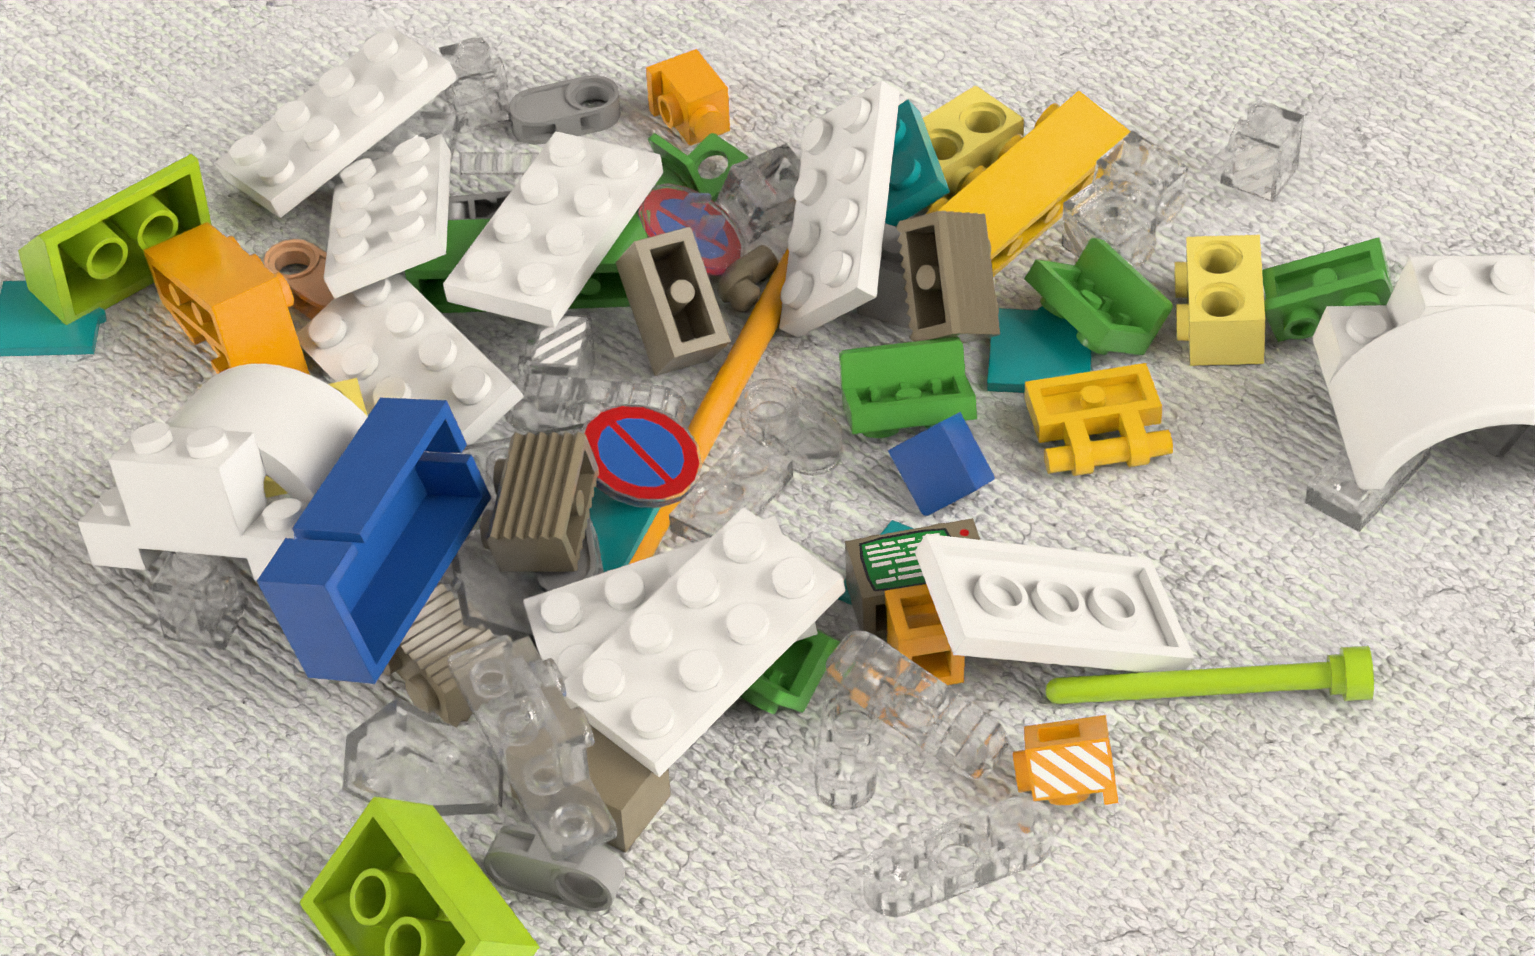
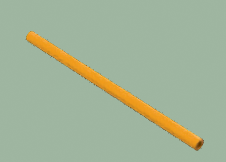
[629,247,789,564]

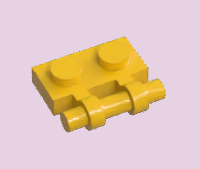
[1024,363,1173,476]

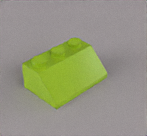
[18,153,212,325]
[299,796,540,956]

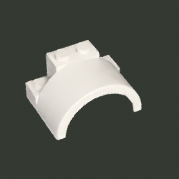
[1312,255,1535,490]
[78,364,367,581]

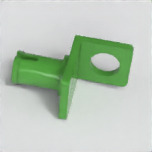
[635,133,751,214]

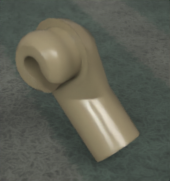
[717,245,778,312]

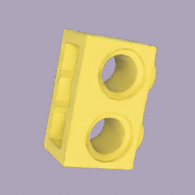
[923,85,1024,209]
[1174,235,1265,366]

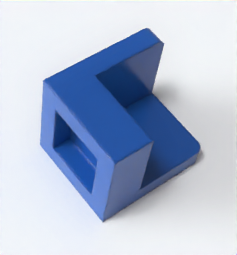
[888,412,995,516]

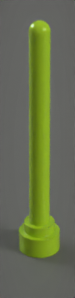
[1045,646,1374,704]

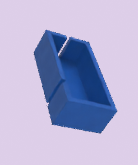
[257,397,492,684]

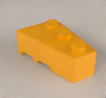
[143,222,310,375]

